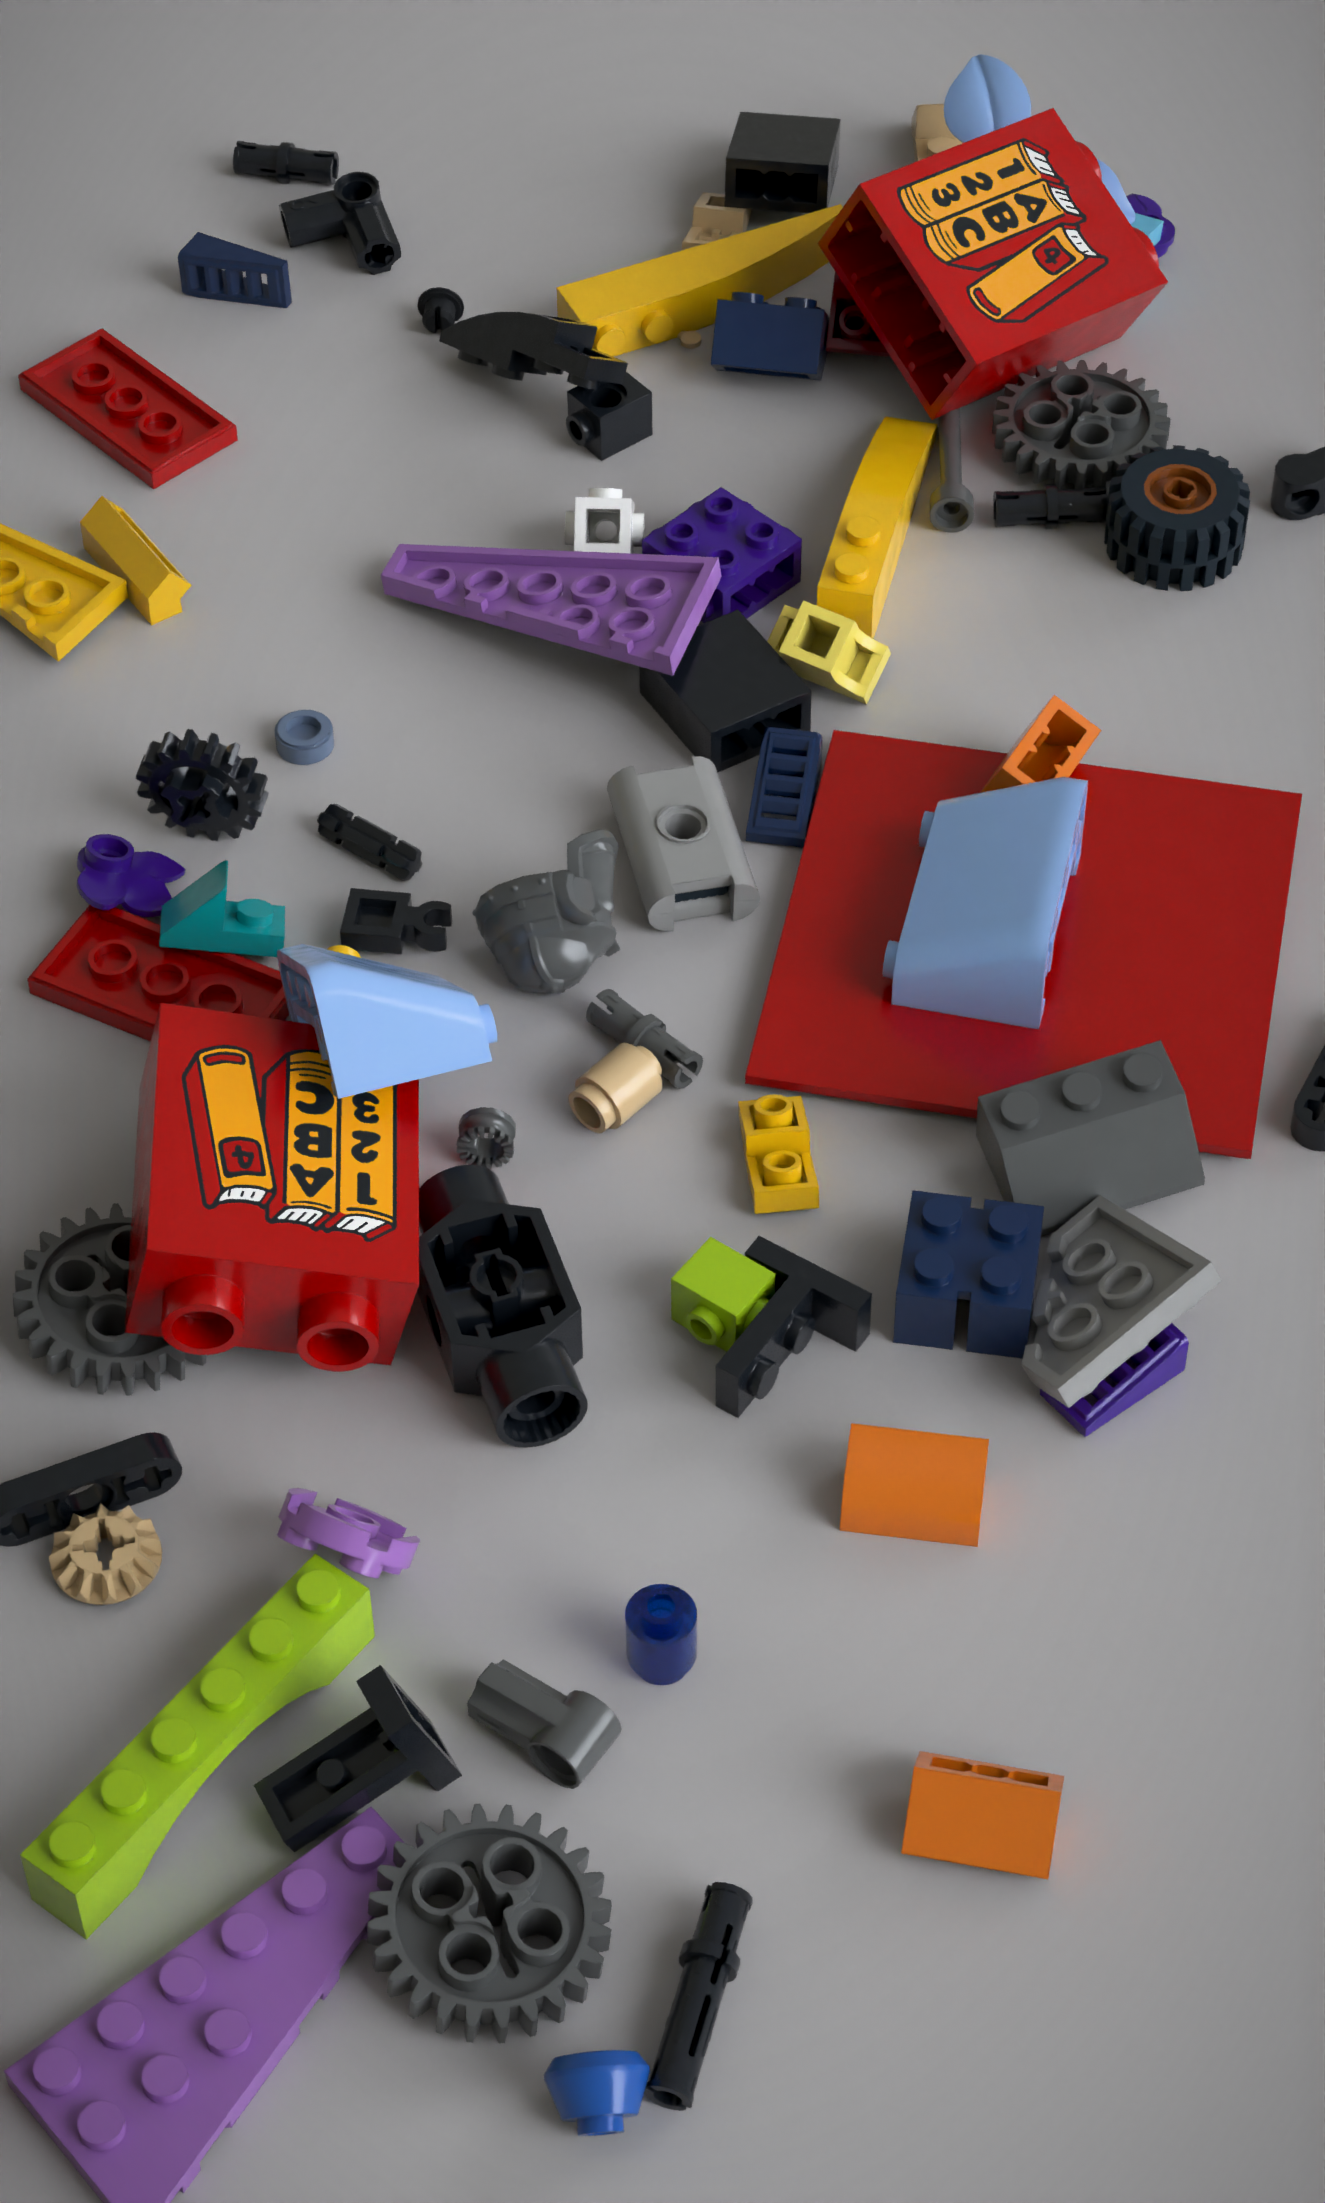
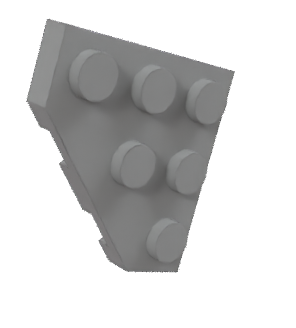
[1022,1195,1221,1408]

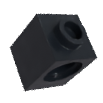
[566,372,653,461]

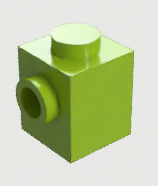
[671,1236,775,1352]

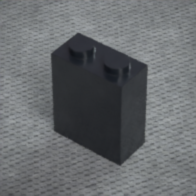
[724,112,841,213]
[639,610,812,773]

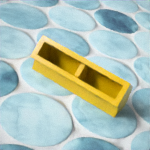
[80,496,192,626]

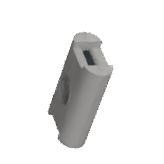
[607,756,760,931]

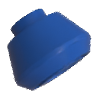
[544,2050,650,2136]

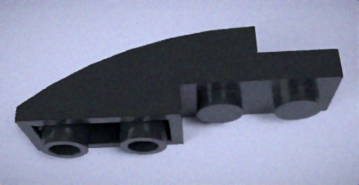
[439,312,628,390]

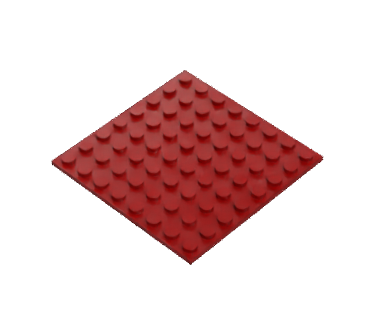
[745,730,1302,1159]

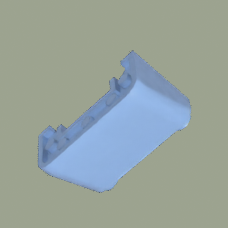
[882,777,1088,1029]
[277,944,497,1099]

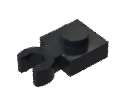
[340,888,452,954]

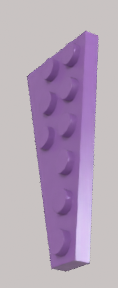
[380,544,722,676]
[4,1807,404,2203]

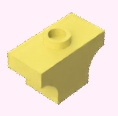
[767,600,891,704]

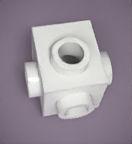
[565,488,645,554]

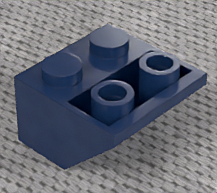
[711,292,829,381]

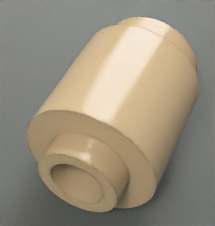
[568,1043,662,1133]

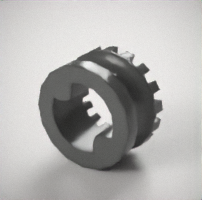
[456,1107,516,1169]

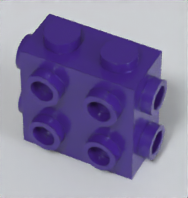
[642,487,802,623]

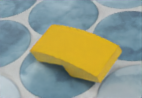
[738,1094,819,1214]

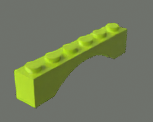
[20,1554,375,1940]

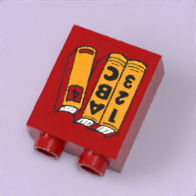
[817,108,1168,420]
[125,1003,419,1372]

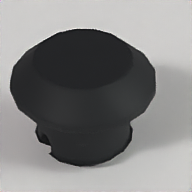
[417,287,464,333]

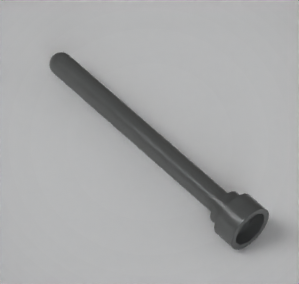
[929,408,974,533]

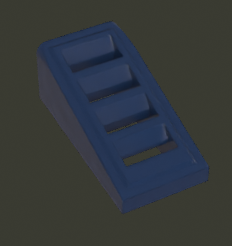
[178,232,292,308]
[746,727,822,847]

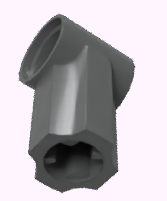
[467,1659,622,1789]

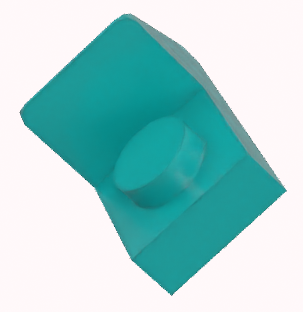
[159,860,285,957]

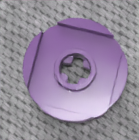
[277,1488,420,1578]

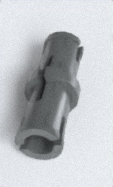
[586,989,703,1089]

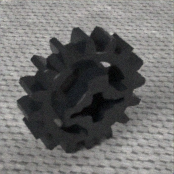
[136,729,269,841]

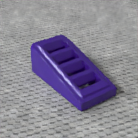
[1040,1323,1189,1437]

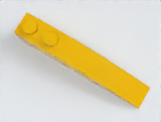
[556,204,843,357]
[817,416,938,639]

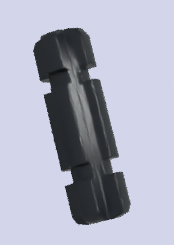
[317,804,422,880]

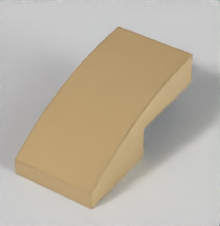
[682,192,752,250]

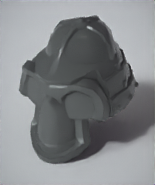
[472,830,620,994]

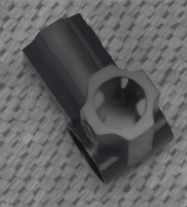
[279,172,401,275]

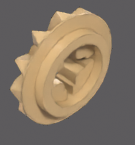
[48,1503,162,1605]

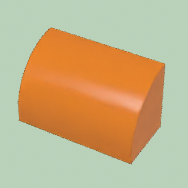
[980,695,1101,793]
[840,1423,989,1547]
[901,1751,1064,1879]

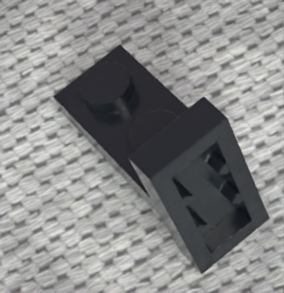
[716,1236,872,1418]
[254,1665,462,1852]

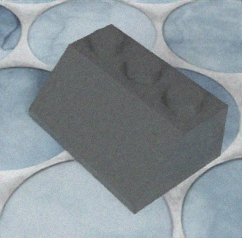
[976,1040,1205,1236]

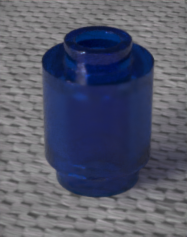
[625,1584,697,1685]

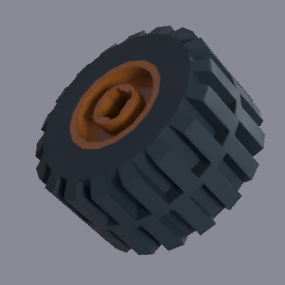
[1104,445,1250,591]

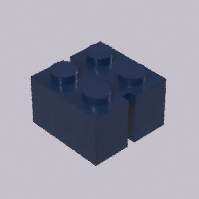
[893,1190,1044,1359]

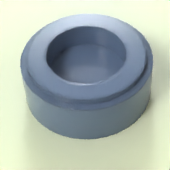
[275,710,334,765]

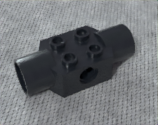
[417,1165,588,1448]

